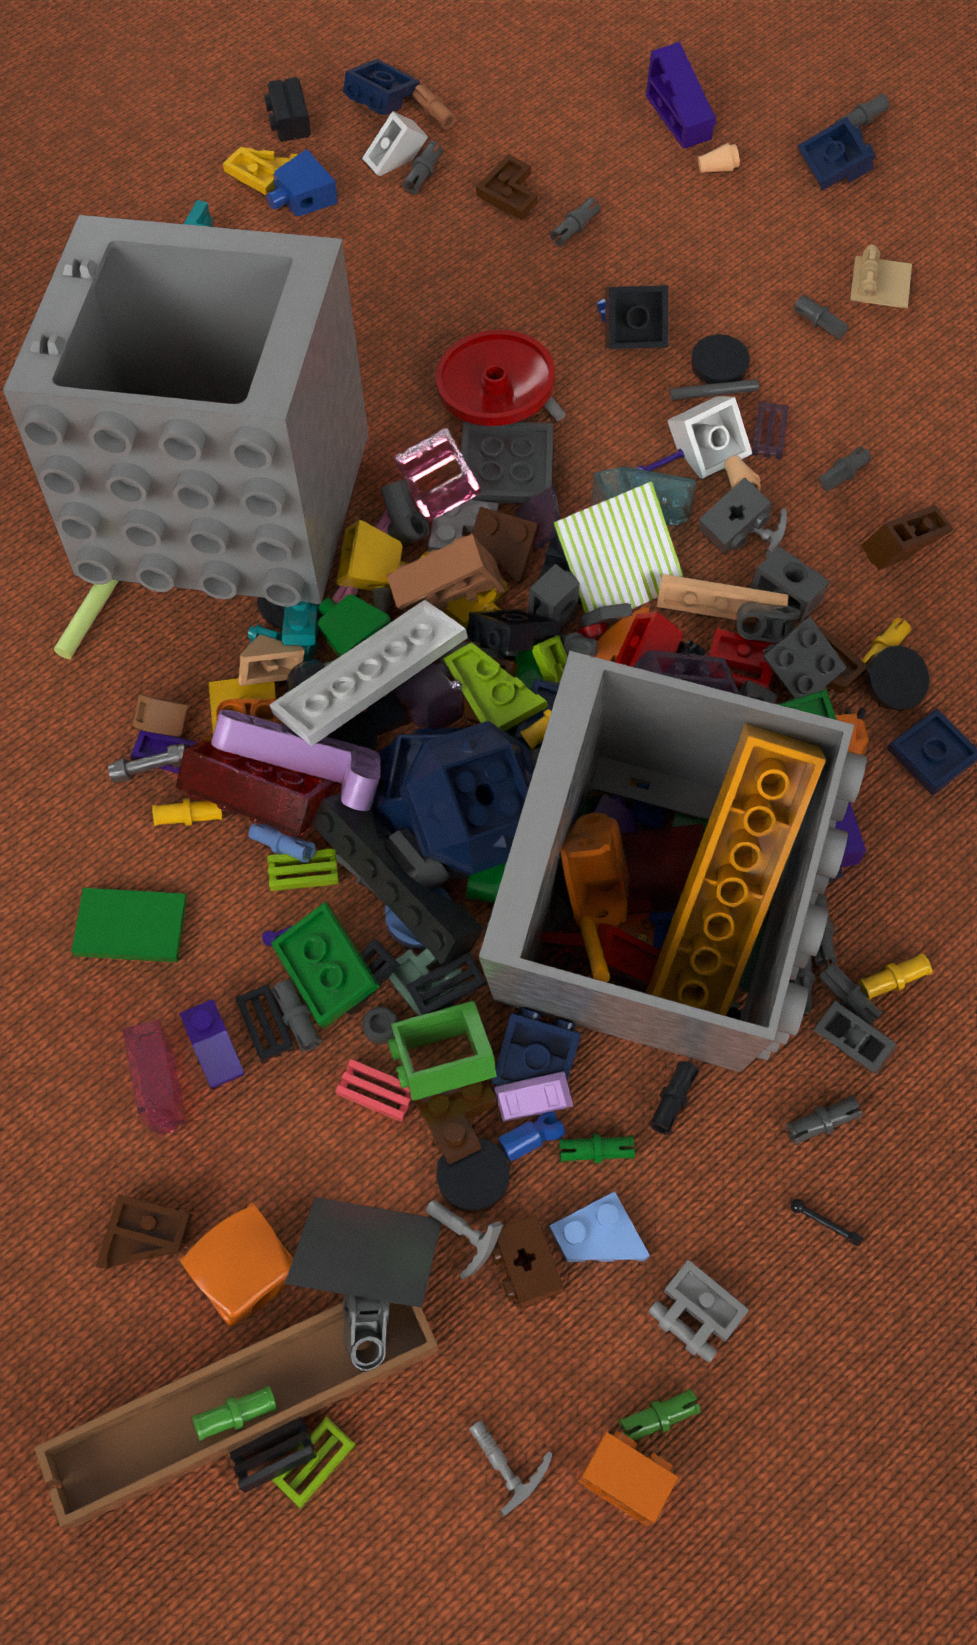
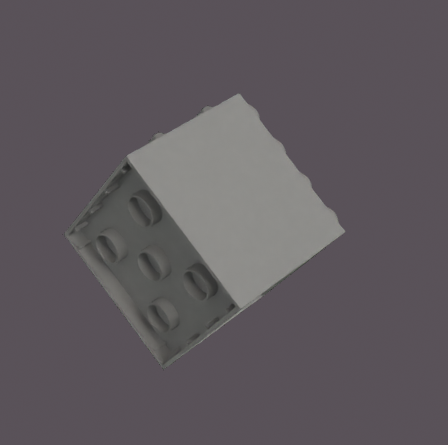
[3,215,368,607]
[479,651,867,1072]

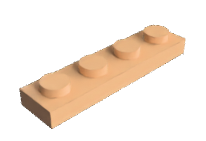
[656,574,788,623]

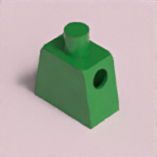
[317,594,391,658]

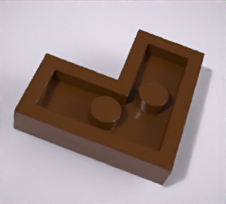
[476,154,538,220]
[416,1080,498,1165]

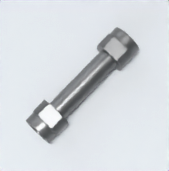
[108,743,191,783]

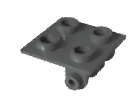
[763,616,847,699]

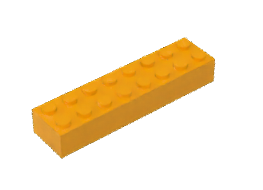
[645,723,826,1016]

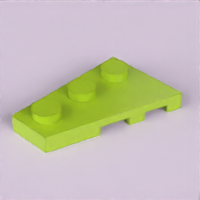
[443,642,549,731]

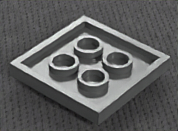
[459,421,553,505]

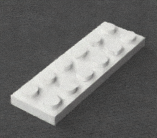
[270,600,468,747]

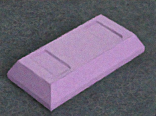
[494,1071,573,1122]

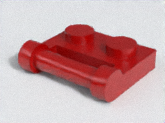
[702,628,776,689]

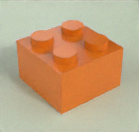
[578,1431,678,1527]

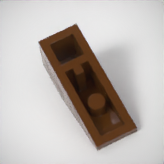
[861,505,953,570]

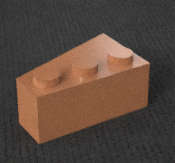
[387,534,506,613]

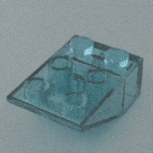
[591,466,696,525]

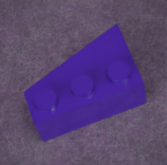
[646,42,716,149]

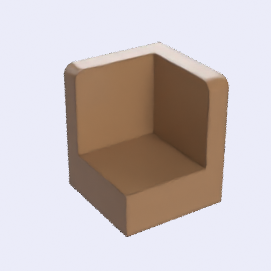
[133,694,188,737]

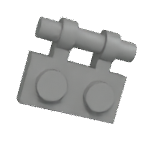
[648,1260,749,1363]

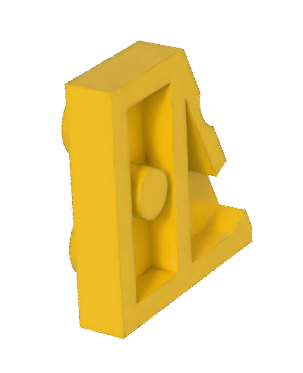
[223,147,297,195]

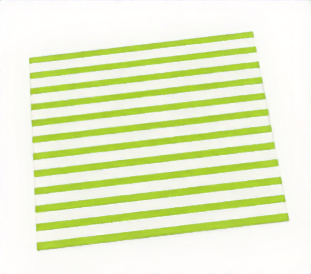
[553,481,684,613]

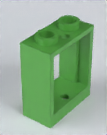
[388,1001,497,1101]

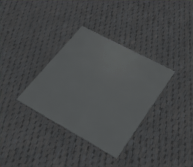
[285,1197,441,1308]

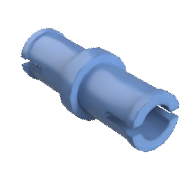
[249,819,316,863]

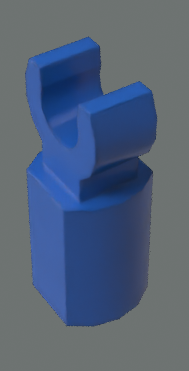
[498,1111,566,1162]

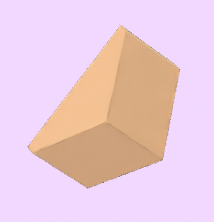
[238,635,304,686]

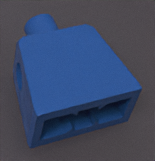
[266,150,338,216]

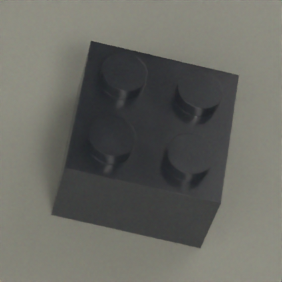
[605,285,668,349]

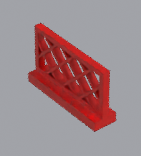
[541,923,661,989]

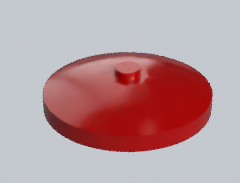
[436,330,555,426]

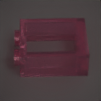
[393,427,482,522]
[123,1020,187,1134]

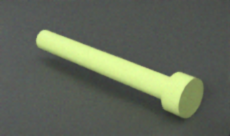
[54,580,119,659]

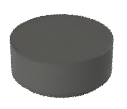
[363,1007,398,1045]

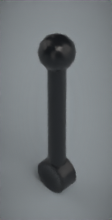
[790,1199,863,1246]

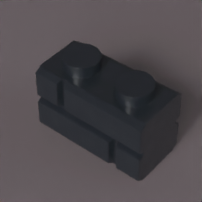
[264,77,311,142]

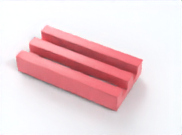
[335,1059,412,1122]

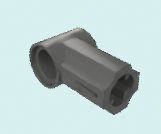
[381,480,429,548]
[384,828,450,891]

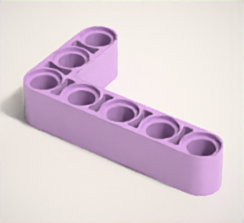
[211,710,381,811]

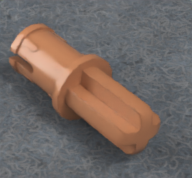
[412,85,456,130]

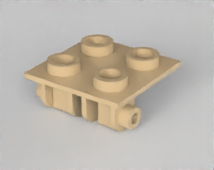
[850,245,912,309]

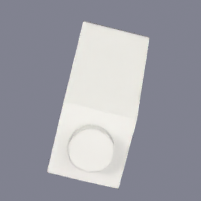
[362,111,428,176]

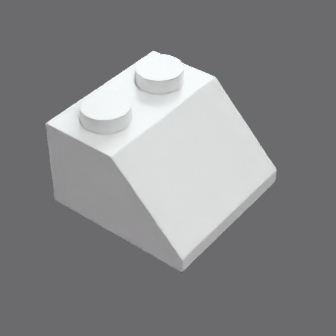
[667,396,753,479]

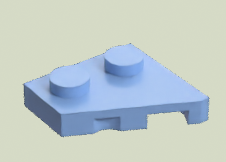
[549,1191,650,1262]

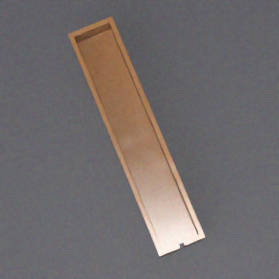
[34,1302,439,1529]

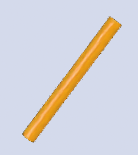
[579,916,610,982]

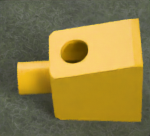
[336,520,408,591]

